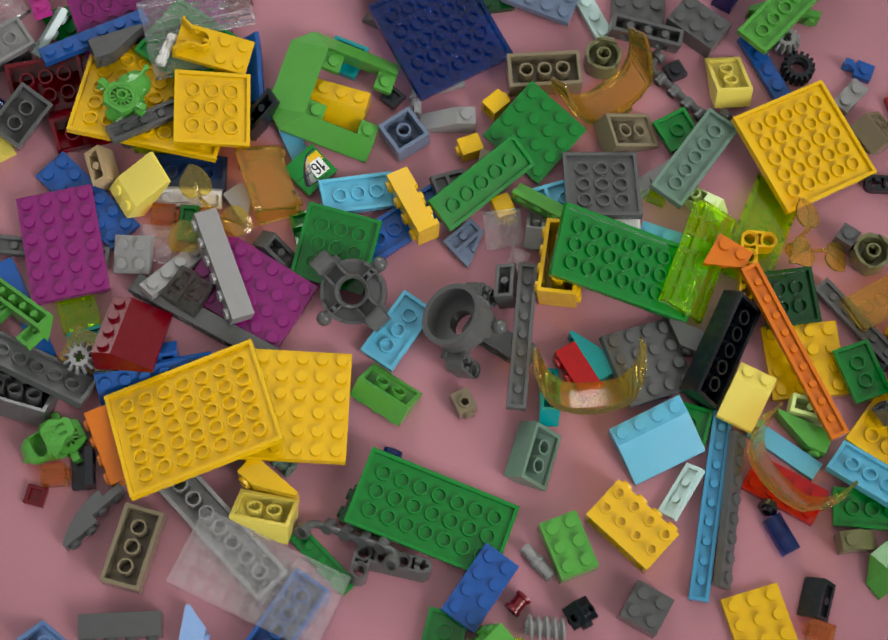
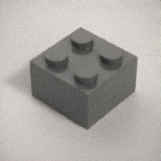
[617,580,675,639]

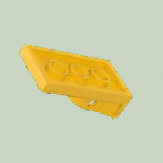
[172,16,255,74]

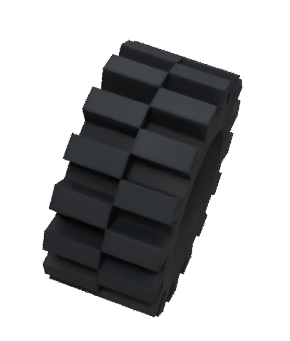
[780,51,815,86]

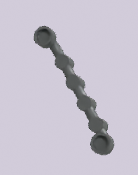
[649,49,733,122]
[293,518,401,572]

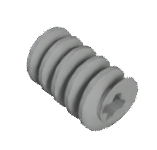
[523,614,566,640]

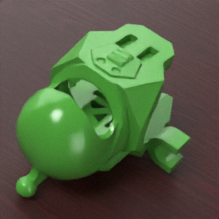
[96,64,151,122]
[20,411,88,465]

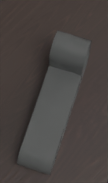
[349,546,432,587]

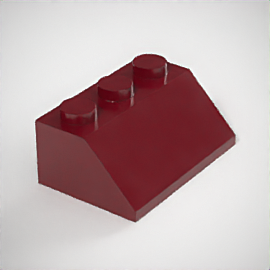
[49,108,112,154]

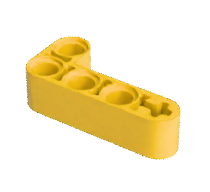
[736,230,777,301]

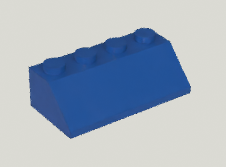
[244,31,265,107]

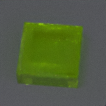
[646,189,666,208]

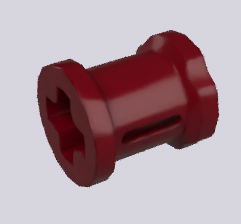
[504,590,531,617]

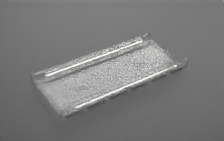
[136,0,256,46]

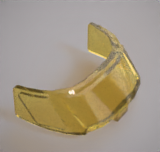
[550,27,653,125]
[533,337,647,415]
[748,402,858,512]

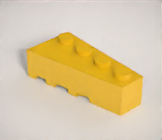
[385,166,440,246]

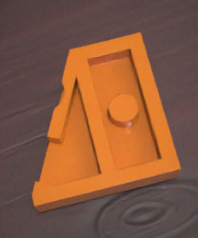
[702,233,753,270]

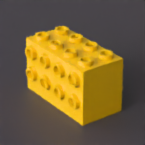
[534,218,582,309]
[585,479,679,574]

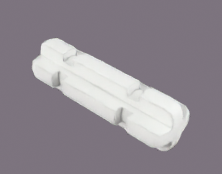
[155,33,177,67]

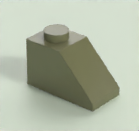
[834,529,877,555]

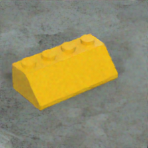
[310,78,371,133]

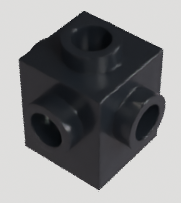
[562,596,598,631]

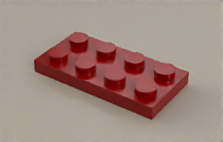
[741,453,829,527]

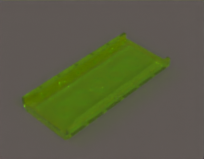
[718,173,798,280]
[658,199,737,324]

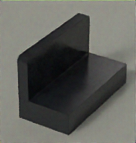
[71,446,96,491]
[797,577,836,624]

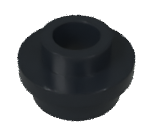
[758,498,778,516]

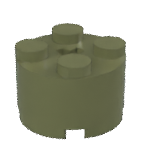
[583,37,622,80]
[848,232,888,276]

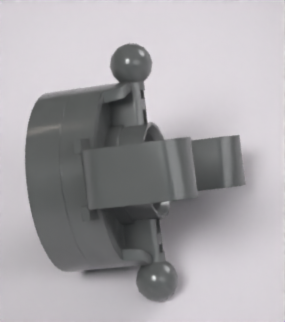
[309,249,392,332]
[422,282,507,379]

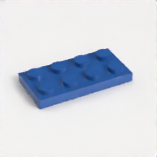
[440,543,519,634]

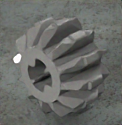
[773,29,801,56]
[63,341,94,375]

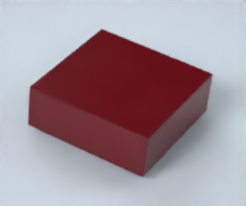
[23,483,49,509]

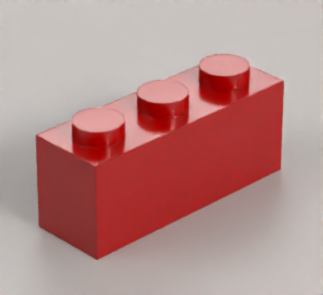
[553,341,605,405]

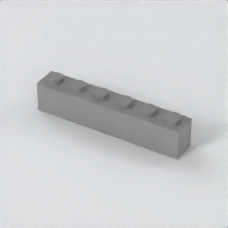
[190,208,254,325]

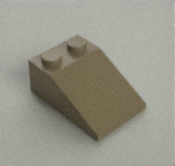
[593,113,659,153]

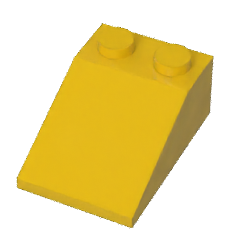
[237,460,300,502]

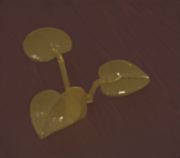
[168,164,255,252]
[785,197,846,272]

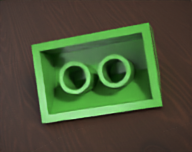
[350,363,422,426]

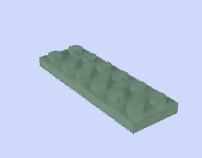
[649,107,737,209]

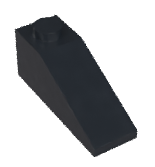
[250,88,280,141]

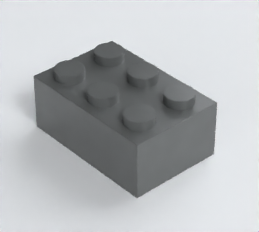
[665,0,732,58]
[0,82,53,151]

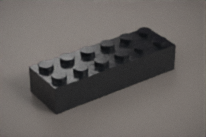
[679,290,761,411]

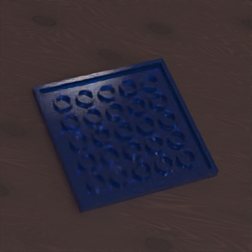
[367,0,513,102]

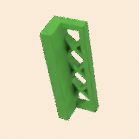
[511,183,563,219]

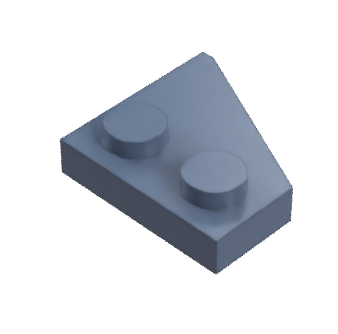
[443,218,484,269]

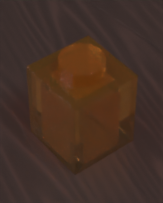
[151,203,180,229]
[40,462,72,488]
[802,618,836,640]

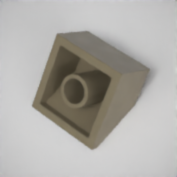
[850,111,888,155]

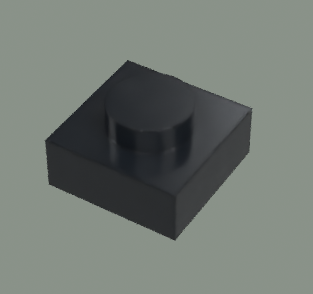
[662,59,688,83]
[380,86,406,111]

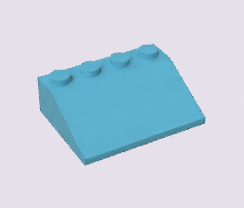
[608,395,706,486]

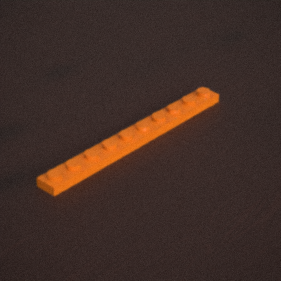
[740,262,850,441]

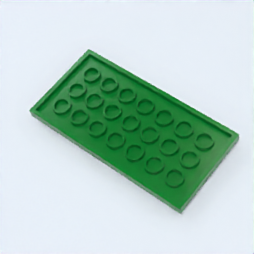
[548,202,700,323]
[343,447,520,571]

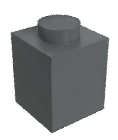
[830,222,861,255]

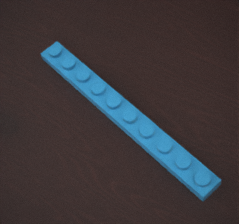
[687,409,732,603]

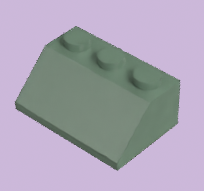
[504,421,562,491]

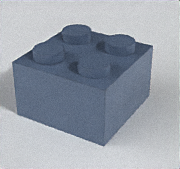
[378,106,430,163]

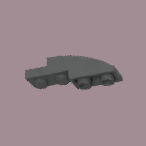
[62,483,127,551]

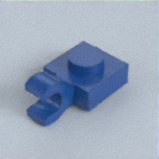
[841,58,875,84]

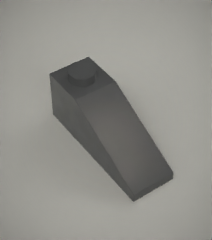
[88,24,143,68]

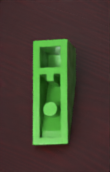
[774,409,831,458]

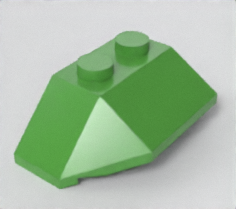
[865,540,888,600]

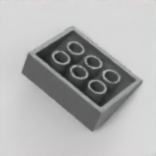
[0,371,59,427]

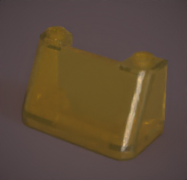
[234,145,303,226]

